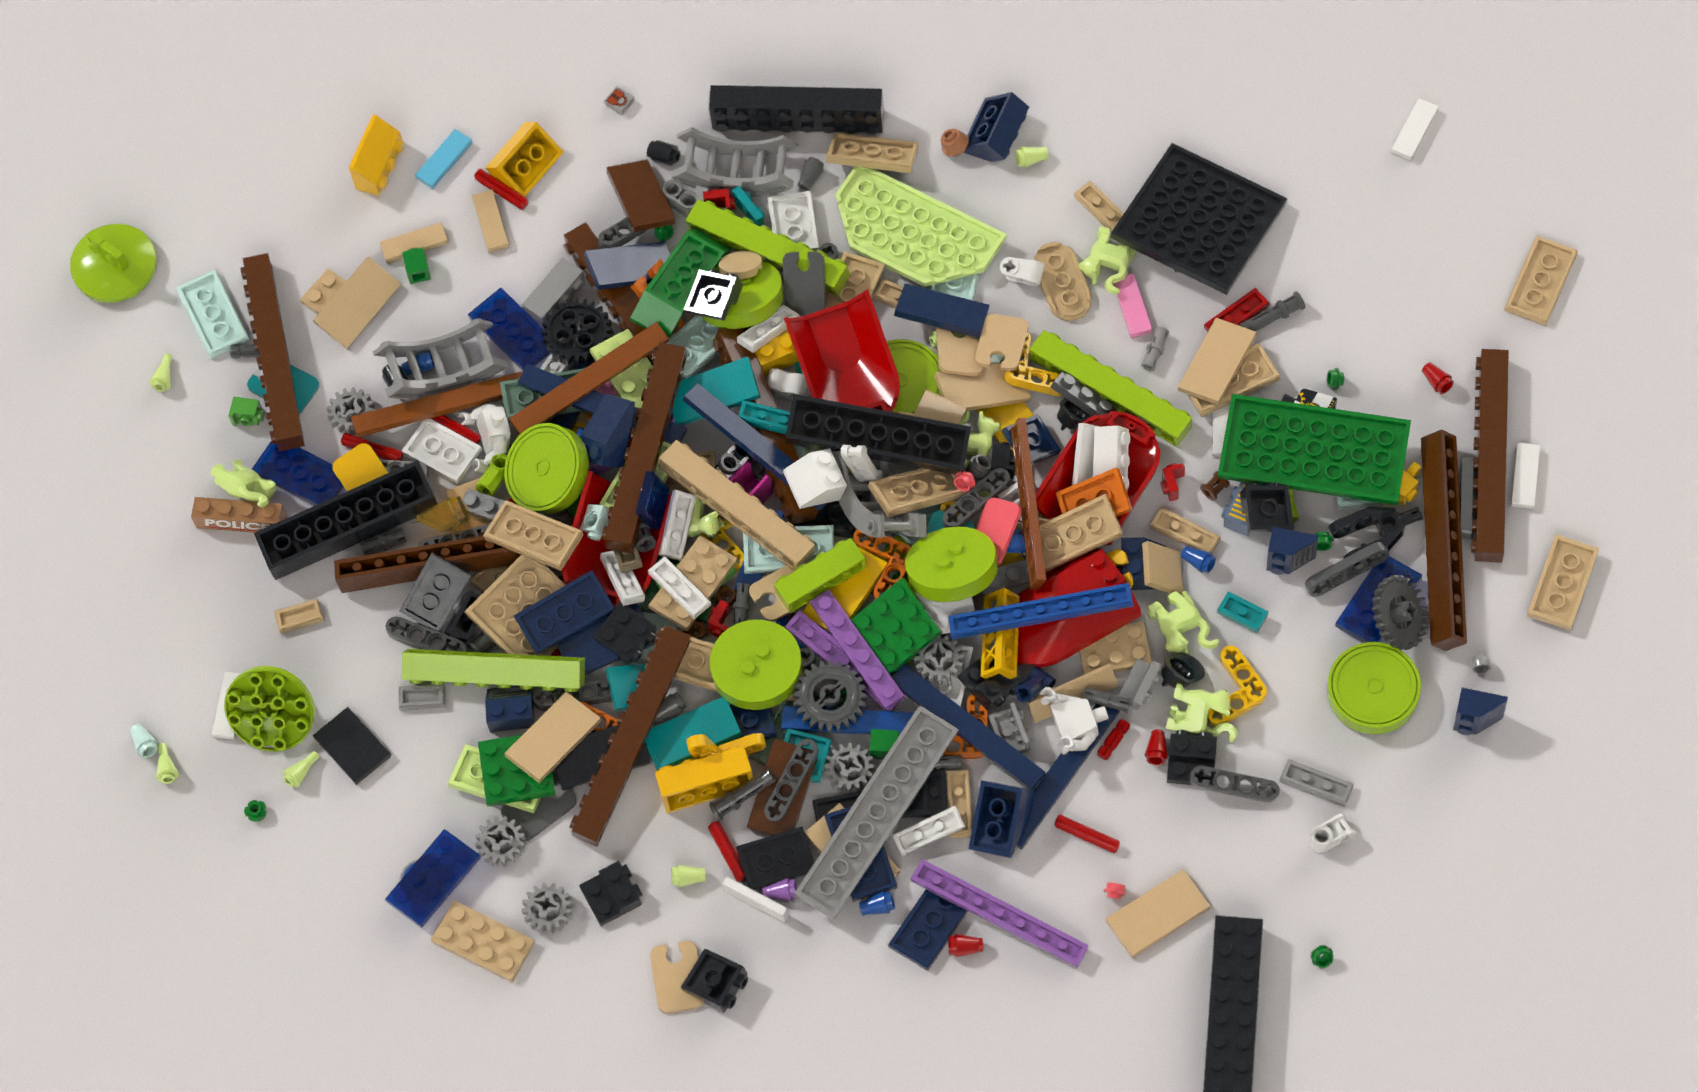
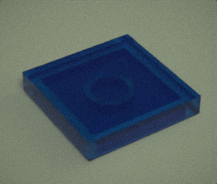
[635,471,670,530]

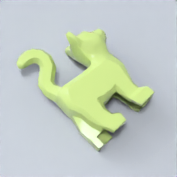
[1079,226,1137,295]
[959,411,1000,473]
[211,460,277,508]
[687,497,725,538]
[1147,591,1219,654]
[1165,683,1237,742]

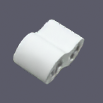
[766,368,807,401]

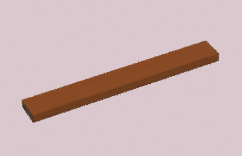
[509,322,669,434]
[351,371,522,438]
[1011,418,1046,590]

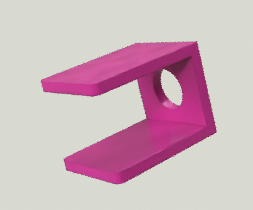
[730,461,773,505]

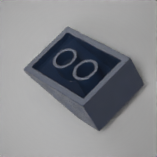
[580,393,635,468]
[969,780,1034,858]

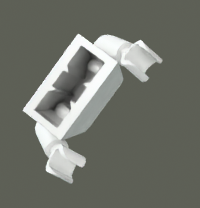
[458,404,511,473]
[1040,687,1109,754]

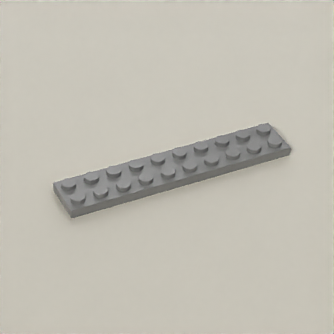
[794,705,959,920]

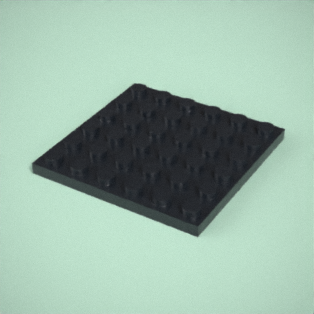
[1110,143,1288,295]

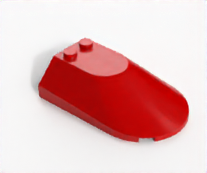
[784,289,900,412]
[1035,411,1161,545]
[562,471,672,612]
[1017,548,1142,667]

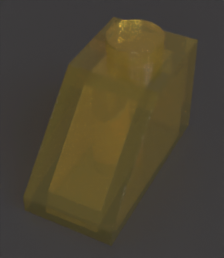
[415,496,471,533]

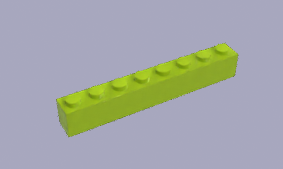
[685,199,851,296]
[1029,330,1192,448]
[402,649,585,692]

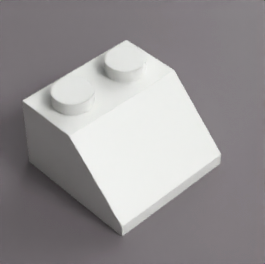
[783,448,847,509]

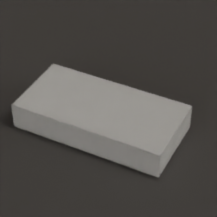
[399,684,445,711]

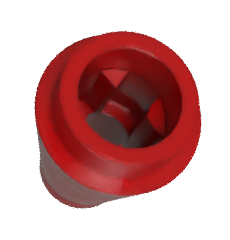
[1422,362,1454,394]
[1145,729,1168,765]
[948,934,983,957]

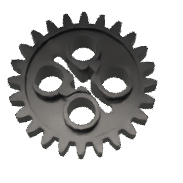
[541,298,613,366]

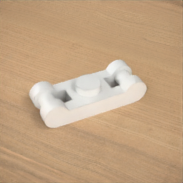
[841,445,882,483]

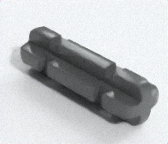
[230,344,260,359]

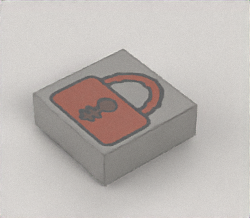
[604,86,634,115]

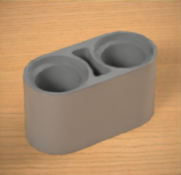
[663,180,699,217]

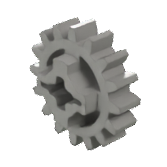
[327,387,375,434]
[914,635,964,684]
[824,743,875,793]
[475,816,526,866]
[521,882,573,934]

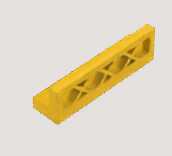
[981,588,1019,679]

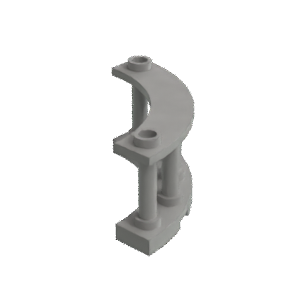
[671,127,798,197]
[373,318,508,399]
[832,451,927,538]

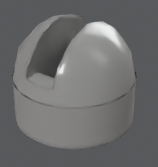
[1472,654,1491,673]

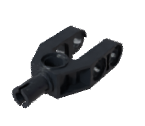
[1328,506,1423,566]

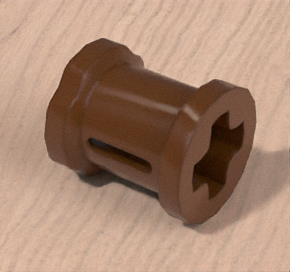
[1200,471,1230,501]

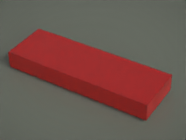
[1204,288,1270,332]

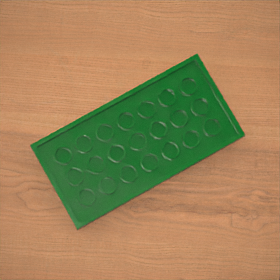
[1217,394,1411,505]

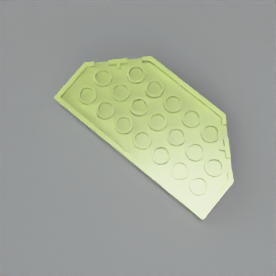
[835,166,1007,287]

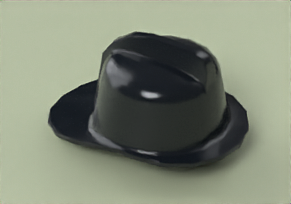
[1057,398,1091,431]
[1161,653,1205,689]

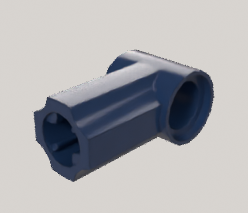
[1014,667,1056,703]

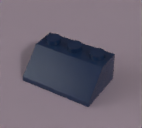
[963,92,1029,162]

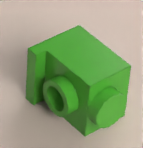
[228,396,265,426]

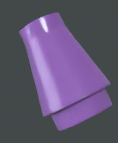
[763,878,798,901]

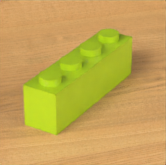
[774,538,867,613]

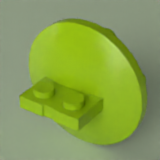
[70,224,157,303]
[224,666,315,752]

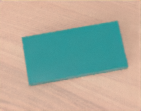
[672,356,761,426]
[645,697,742,771]

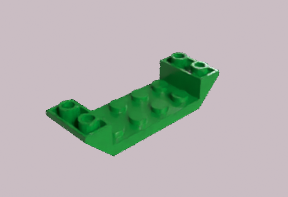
[630,228,731,339]

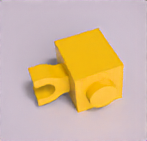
[1398,461,1421,507]

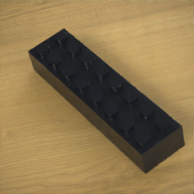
[709,85,884,134]
[785,394,971,475]
[254,460,439,580]
[1203,915,1263,1092]

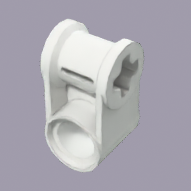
[1000,257,1045,286]
[1310,813,1356,853]

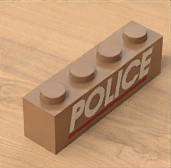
[191,497,287,533]

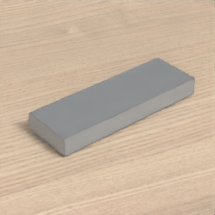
[1279,759,1354,807]

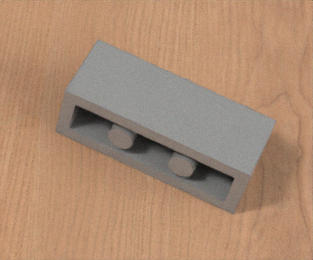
[522,258,585,327]

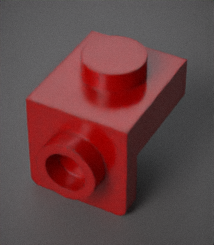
[703,189,735,210]
[1160,463,1185,502]
[708,600,730,638]

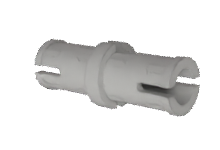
[1141,326,1169,371]

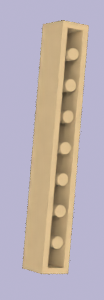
[659,440,815,571]

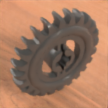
[1372,575,1429,650]
[792,660,868,733]

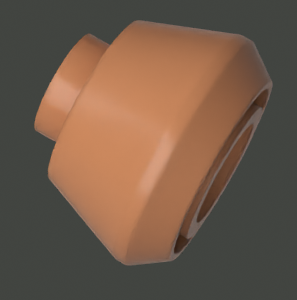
[941,129,969,157]

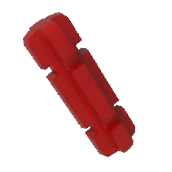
[1097,719,1130,760]

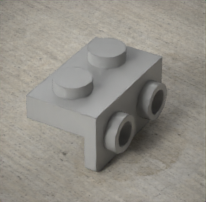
[1118,659,1162,709]
[988,702,1032,753]

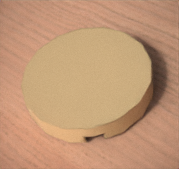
[719,251,763,280]

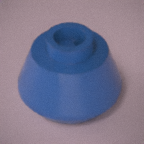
[1006,530,1026,553]

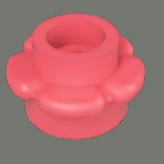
[954,471,976,492]
[1103,882,1126,899]

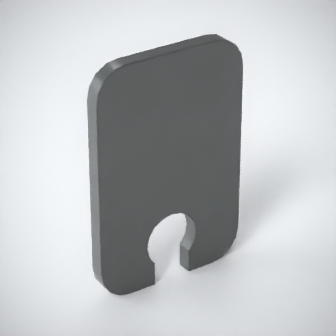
[783,251,826,316]
[501,772,576,841]

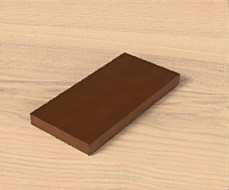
[606,159,675,232]
[747,739,819,835]

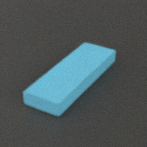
[415,129,472,189]

